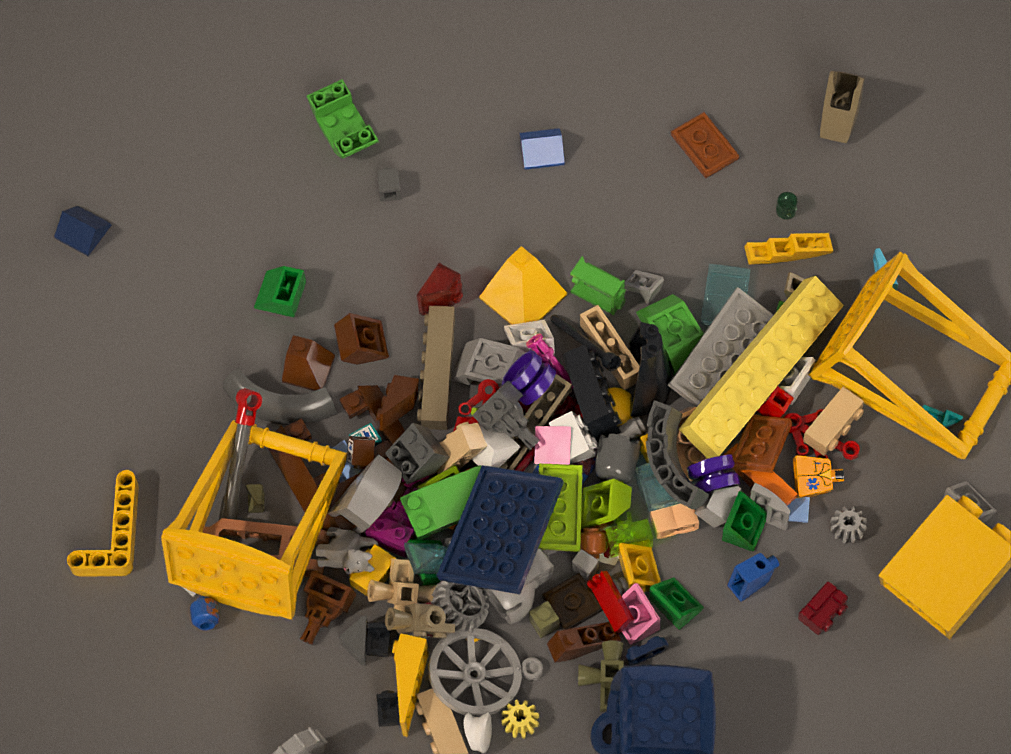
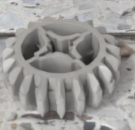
[431,581,489,632]

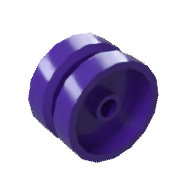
[502,350,556,406]
[686,454,741,493]

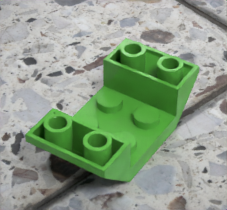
[307,79,379,159]
[636,294,704,375]

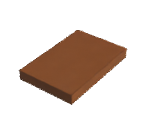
[671,112,739,179]
[733,415,792,473]

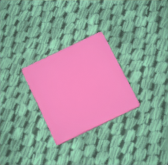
[534,426,571,465]

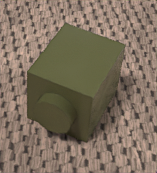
[529,601,559,638]

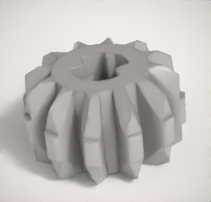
[830,506,867,544]

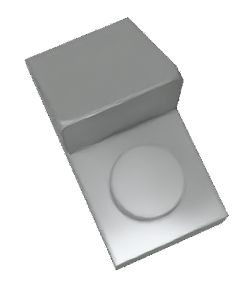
[625,270,664,304]

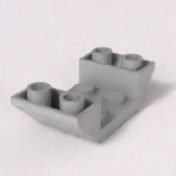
[451,338,526,387]

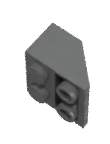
[385,423,449,484]

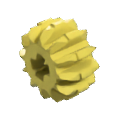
[501,699,539,738]

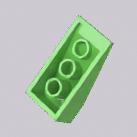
[400,465,481,540]

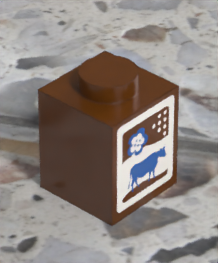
[347,436,375,469]

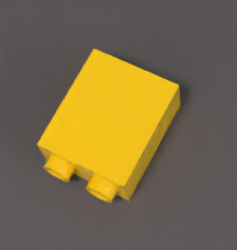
[878,495,1011,640]

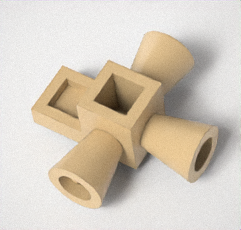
[367,558,436,612]

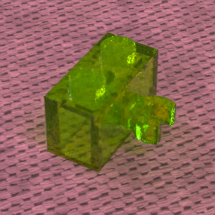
[605,512,653,558]

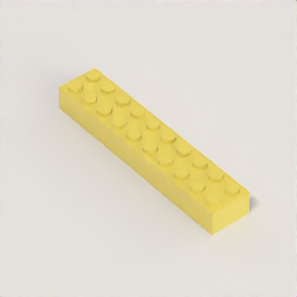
[679,276,844,459]

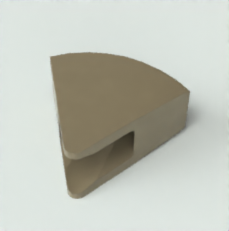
[820,70,865,143]

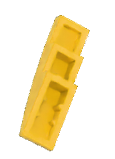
[744,233,833,265]

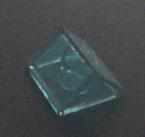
[404,542,448,574]

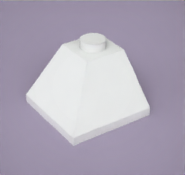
[504,320,555,363]

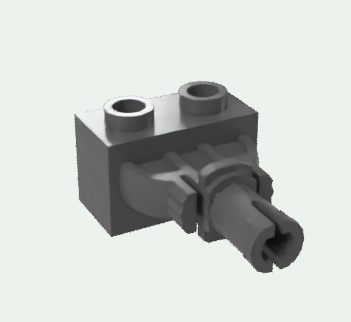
[472,380,540,450]

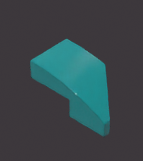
[922,405,963,428]

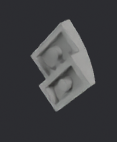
[750,483,790,531]

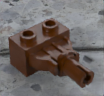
[300,571,356,645]

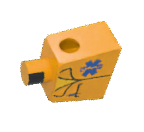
[793,456,844,498]

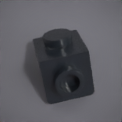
[366,621,391,657]
[376,690,400,727]

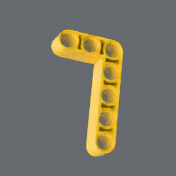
[67,470,139,577]

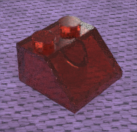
[417,263,463,316]

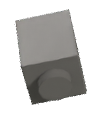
[694,486,741,528]

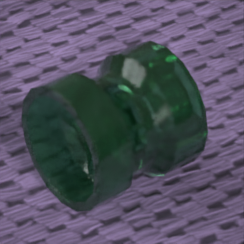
[776,192,798,220]

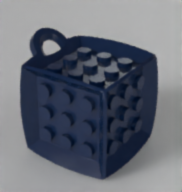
[591,665,716,754]

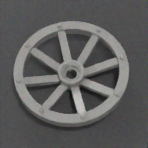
[428,628,522,717]

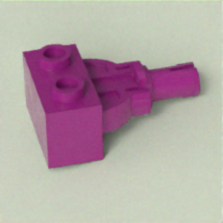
[365,486,418,558]

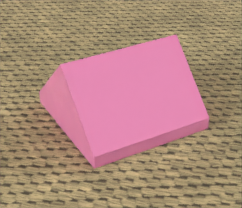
[622,583,660,645]

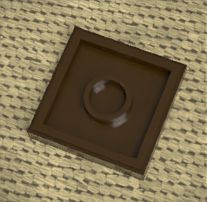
[542,573,603,630]

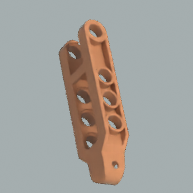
[202,518,330,577]

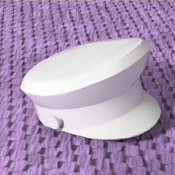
[464,713,492,753]

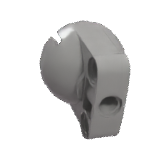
[483,549,554,624]

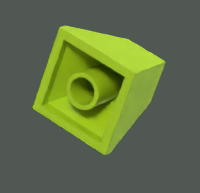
[581,479,632,529]

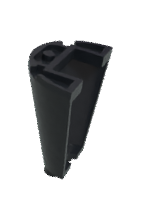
[629,322,672,417]

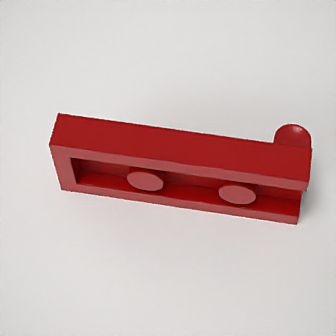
[587,571,634,632]

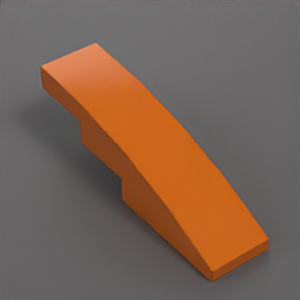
[722,443,798,505]

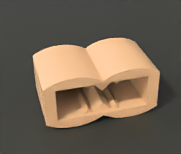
[650,501,699,539]

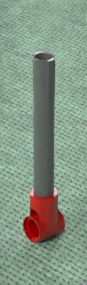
[219,388,262,520]

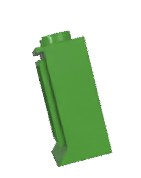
[570,255,626,315]

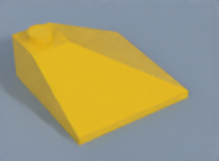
[479,246,567,325]

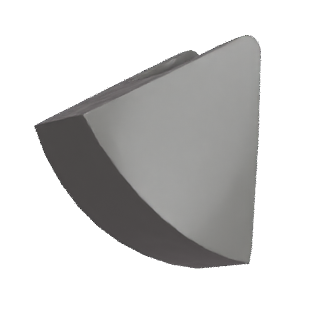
[328,455,402,534]

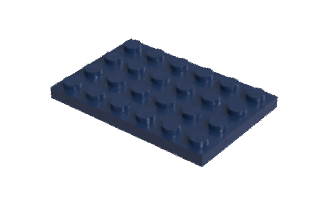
[437,465,564,595]

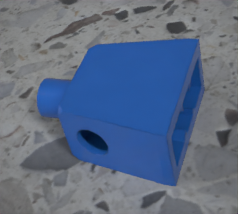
[727,553,779,602]

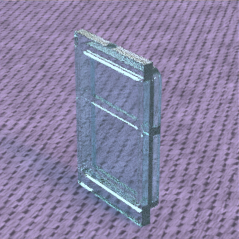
[700,264,751,325]

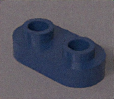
[625,636,669,666]

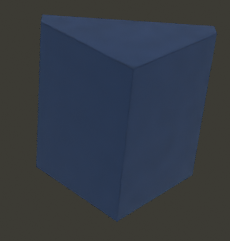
[54,206,112,256]

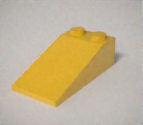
[392,633,429,737]

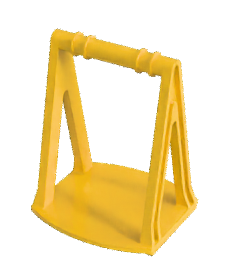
[808,252,1011,459]
[161,420,347,620]

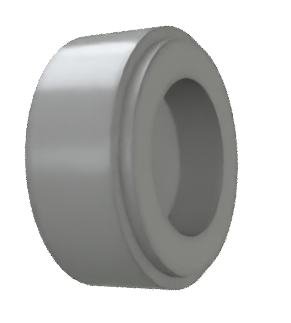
[521,657,543,681]

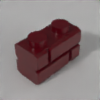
[798,581,848,635]

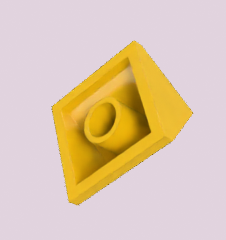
[618,543,661,592]

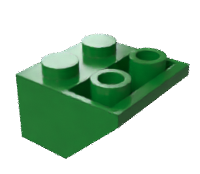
[254,266,306,318]

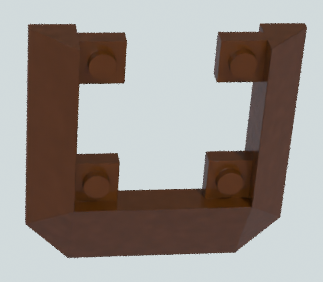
[268,385,425,531]

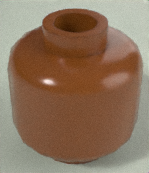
[580,527,607,559]

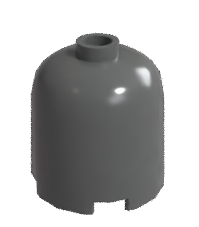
[595,434,642,484]

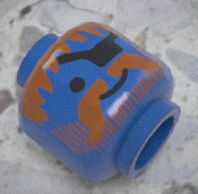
[190,596,220,630]

